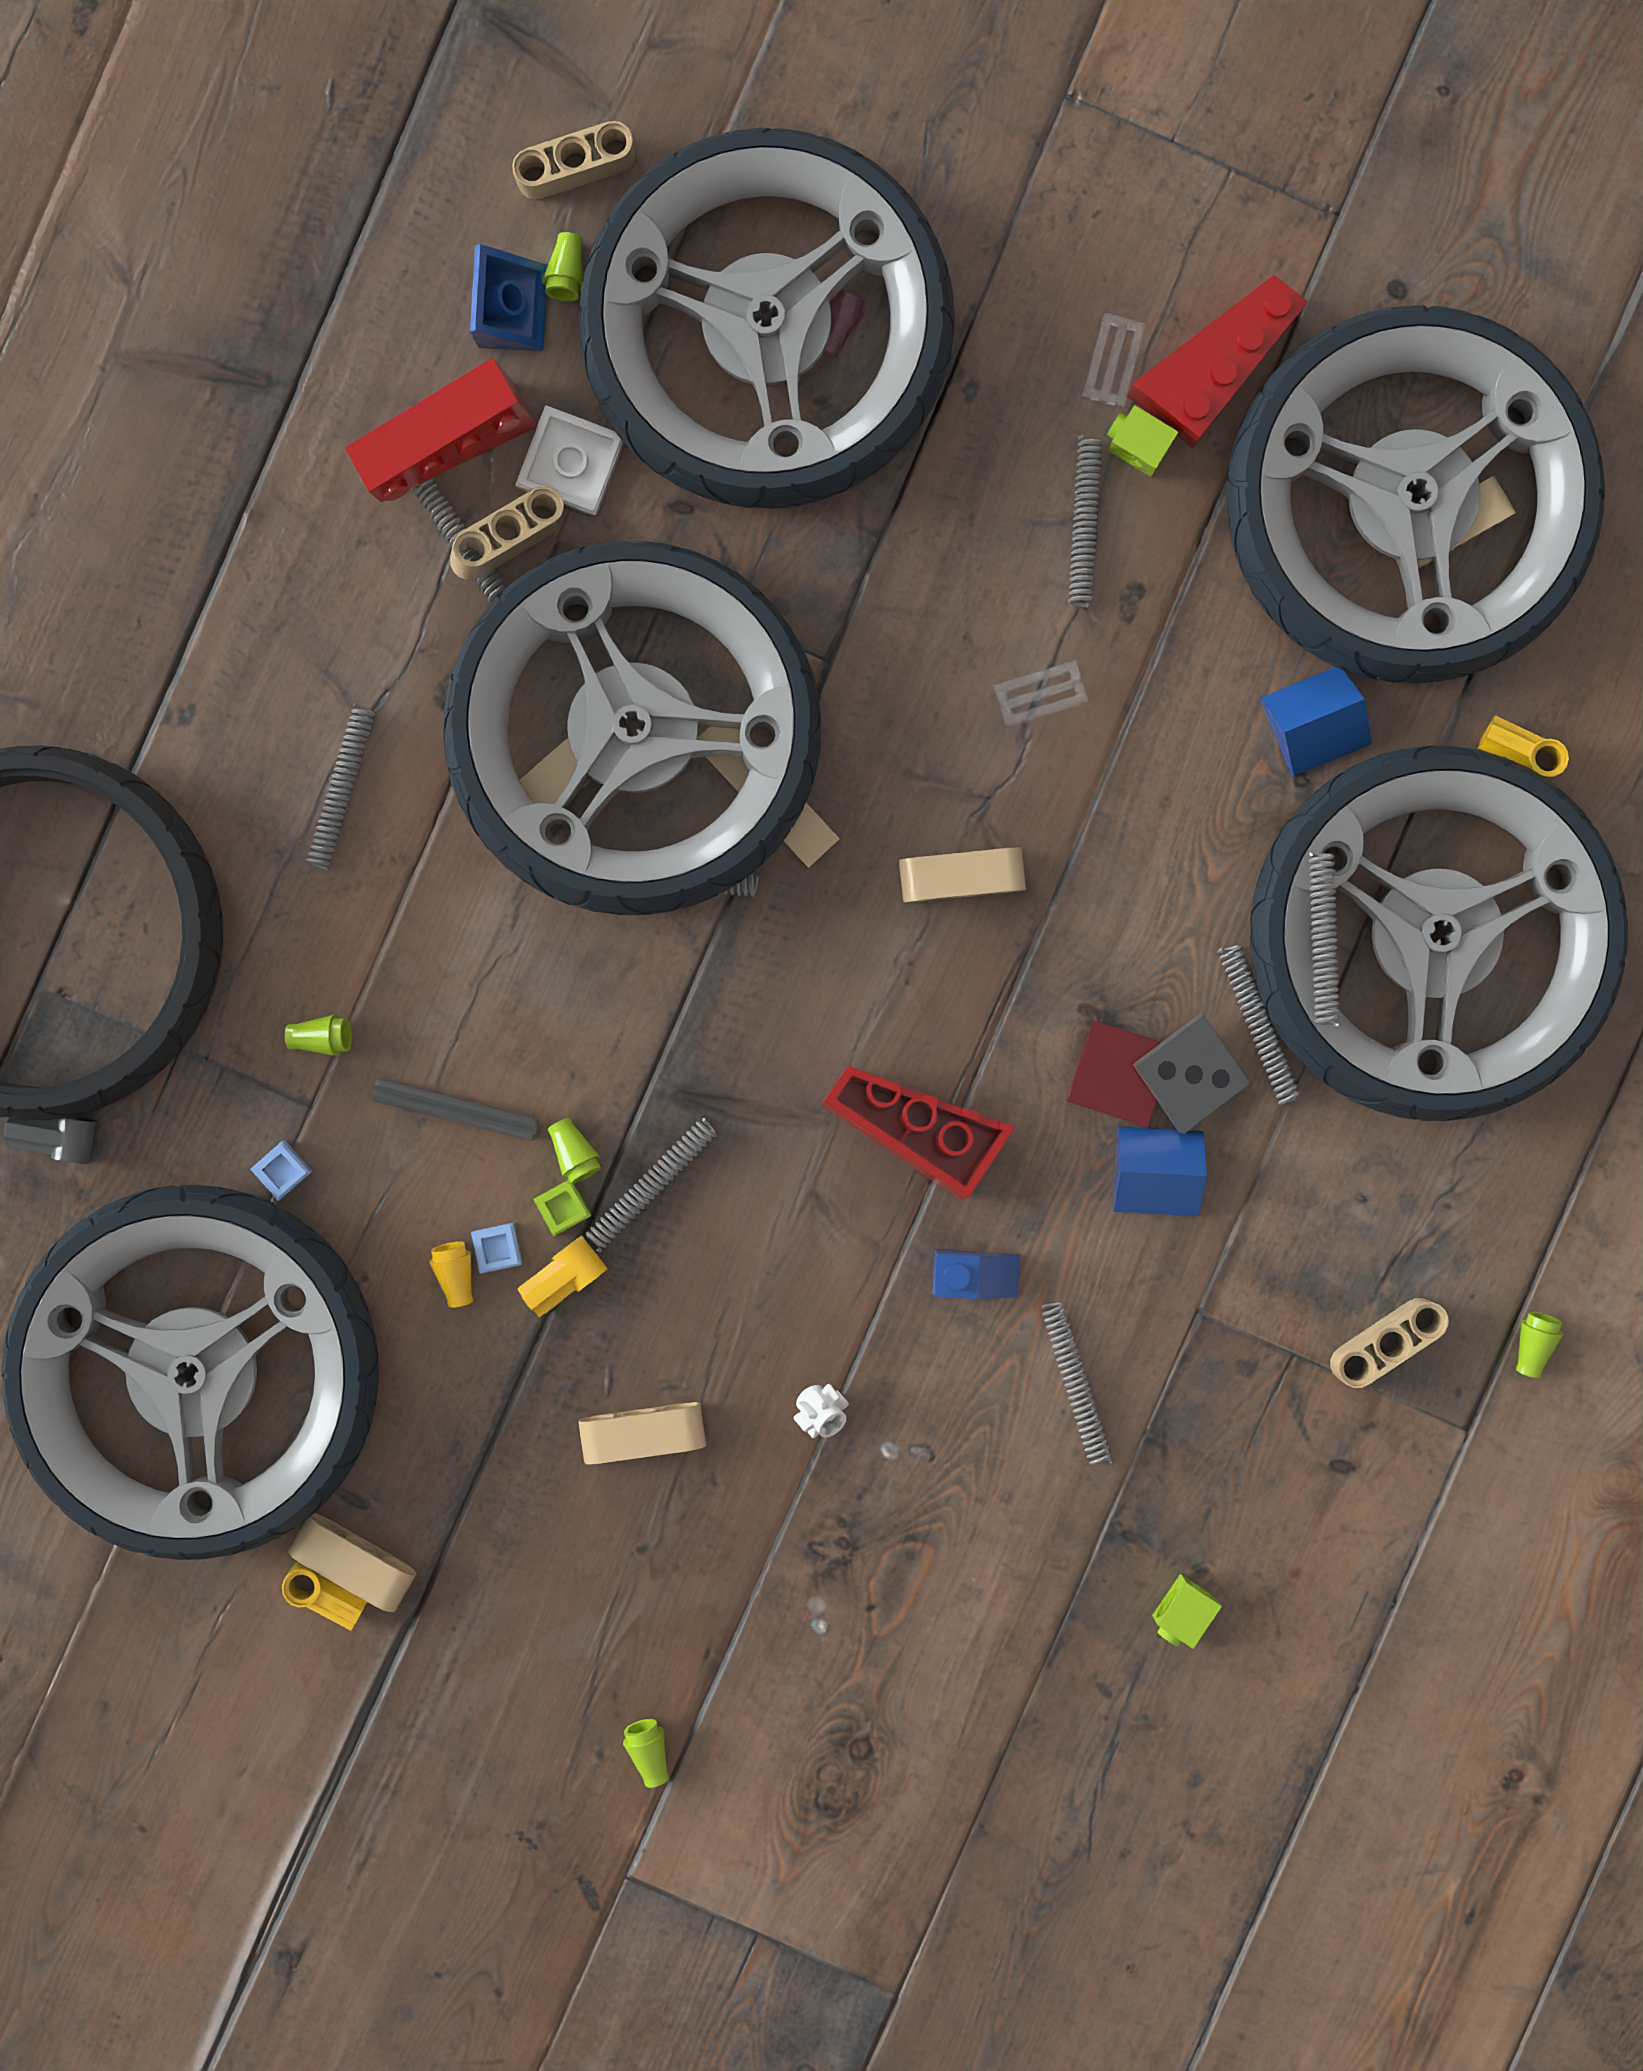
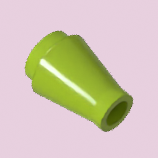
[542,232,584,302]
[285,1014,352,1057]
[547,1118,601,1184]
[1515,1311,1564,1378]
[623,1719,669,1788]

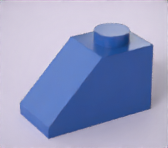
[932,1249,1020,1299]

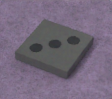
[1132,1014,1250,1134]

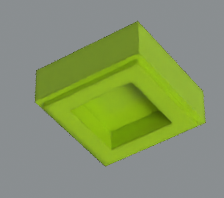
[533,1180,592,1236]

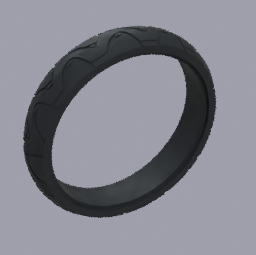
[0,745,223,1120]

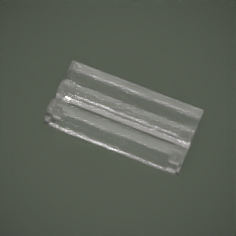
[1081,313,1146,409]
[993,660,1088,727]

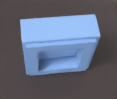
[250,1140,313,1201]
[471,1222,523,1274]

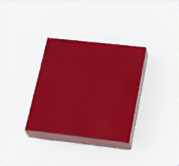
[1065,1020,1161,1128]

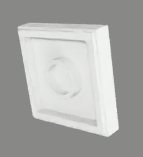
[515,405,624,518]

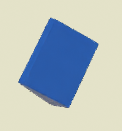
[470,244,548,351]
[1260,667,1372,777]
[1113,1126,1207,1216]

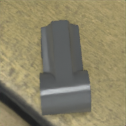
[4,1117,97,1164]

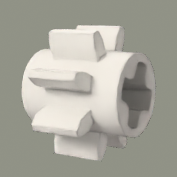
[794,1384,849,1438]

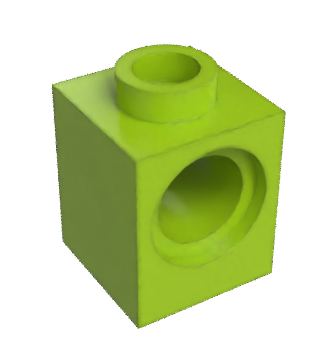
[1107,405,1178,477]
[1152,1574,1222,1649]

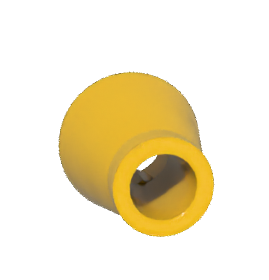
[429,1241,473,1308]

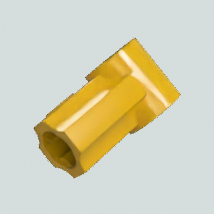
[1477,715,1569,780]
[517,1235,608,1317]
[282,1562,367,1631]

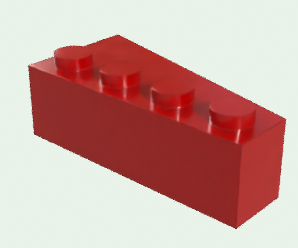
[1126,275,1308,448]
[345,358,538,502]
[821,1066,1015,1200]

